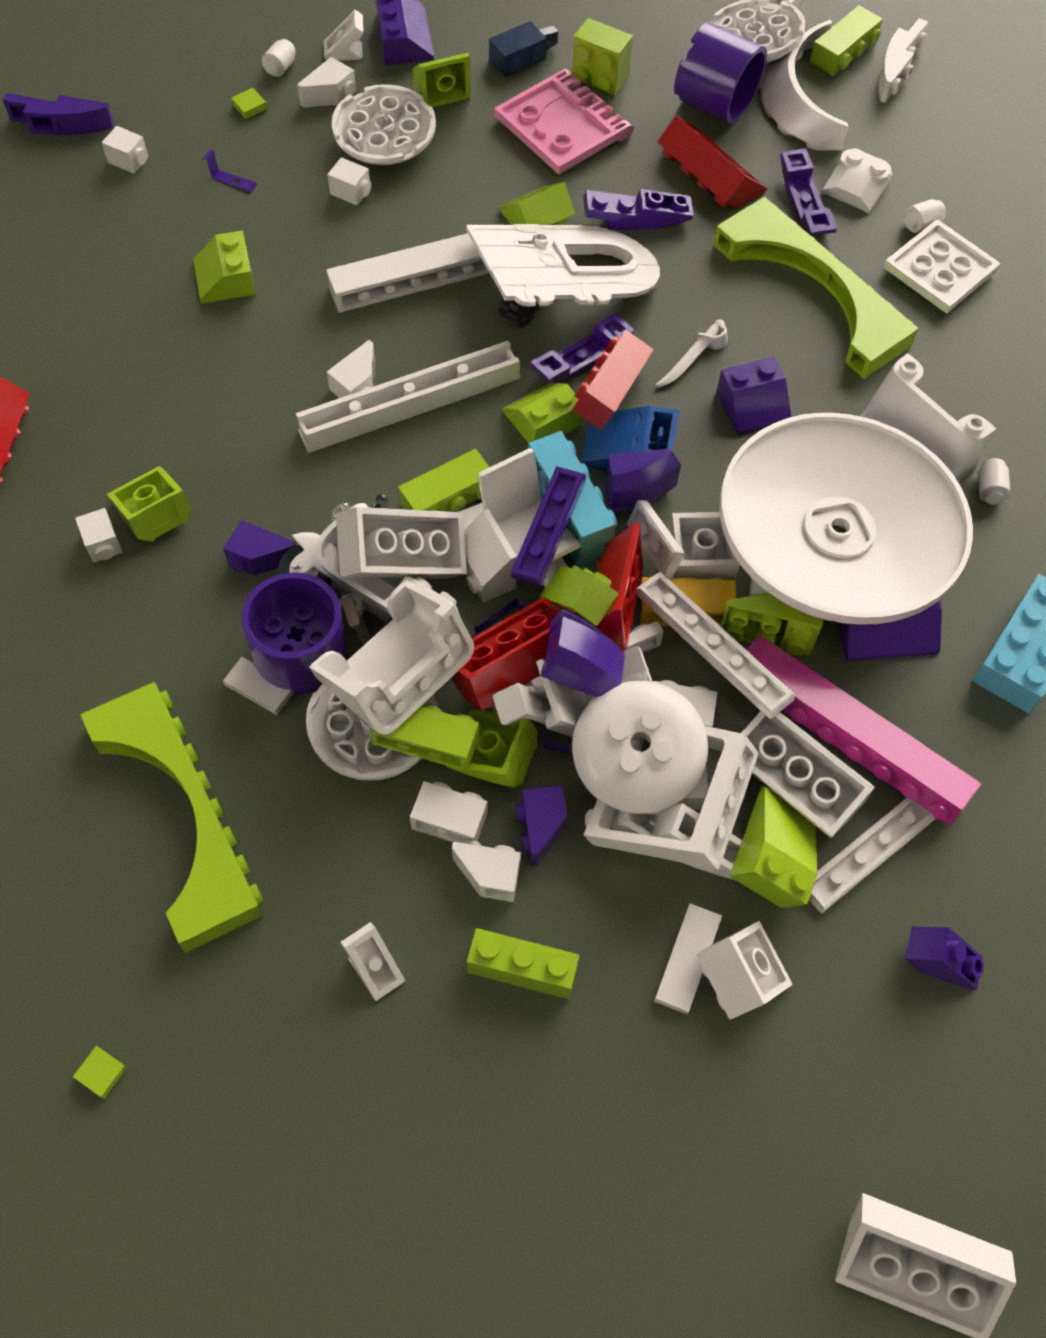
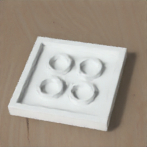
[883,219,1001,314]

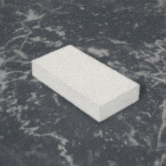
[223,657,294,715]

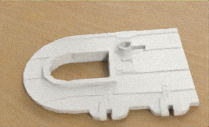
[466,224,660,307]

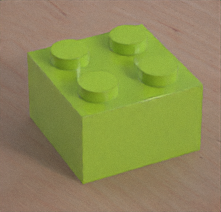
[572,18,633,95]

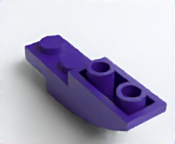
[3,93,114,135]
[583,189,694,230]

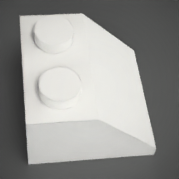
[464,509,517,603]
[696,921,793,1020]

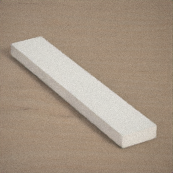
[636,572,795,719]
[809,798,937,914]

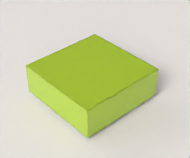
[231,87,267,119]
[73,1046,127,1099]

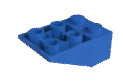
[581,406,679,469]

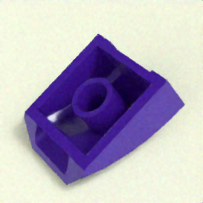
[604,449,681,512]
[540,609,625,697]

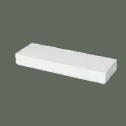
[627,500,684,578]
[654,903,722,1015]

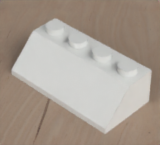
[741,711,874,838]
[835,1193,1016,1338]

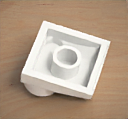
[821,149,893,214]

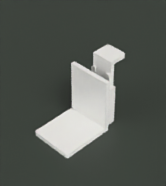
[478,448,580,587]
[493,646,652,737]

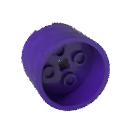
[674,22,767,124]
[242,573,347,694]

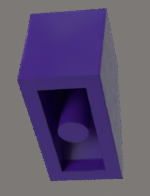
[223,520,296,575]

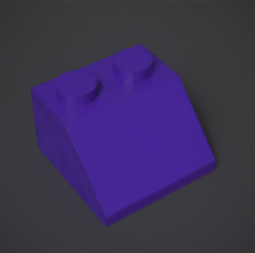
[716,356,792,435]

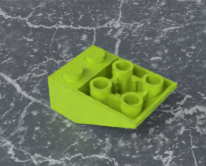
[720,592,824,656]

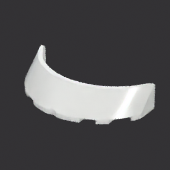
[759,20,848,150]

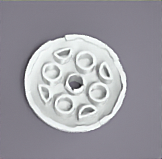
[711,0,805,63]
[332,85,436,165]
[572,681,708,814]
[306,684,437,780]

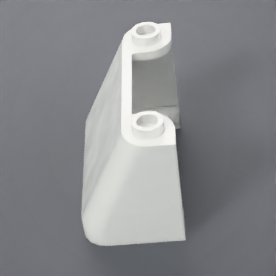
[860,354,996,483]
[309,580,474,735]

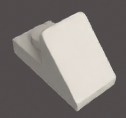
[324,9,363,61]
[341,922,405,1001]

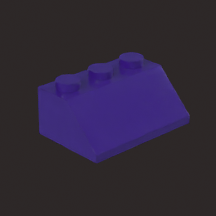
[376,0,434,65]
[838,600,942,661]

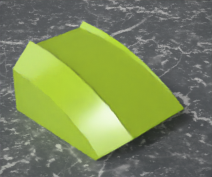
[107,466,192,542]
[446,709,537,788]

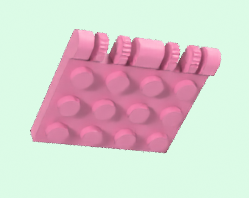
[494,69,634,174]

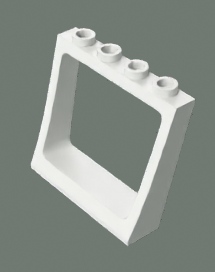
[584,726,759,871]

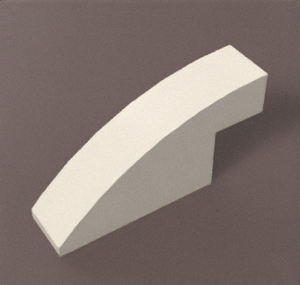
[611,803,742,880]

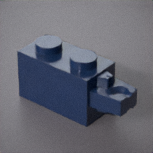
[489,21,558,77]

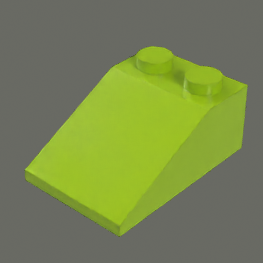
[730,786,817,908]

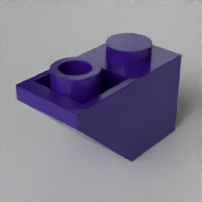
[516,785,567,865]
[904,926,984,990]

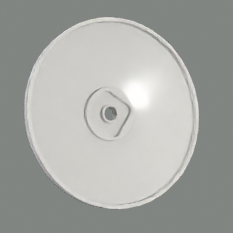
[719,413,973,625]

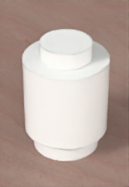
[262,39,296,77]
[904,199,946,233]
[978,458,1010,504]

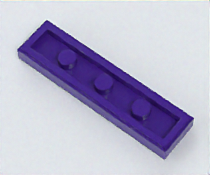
[510,466,586,587]

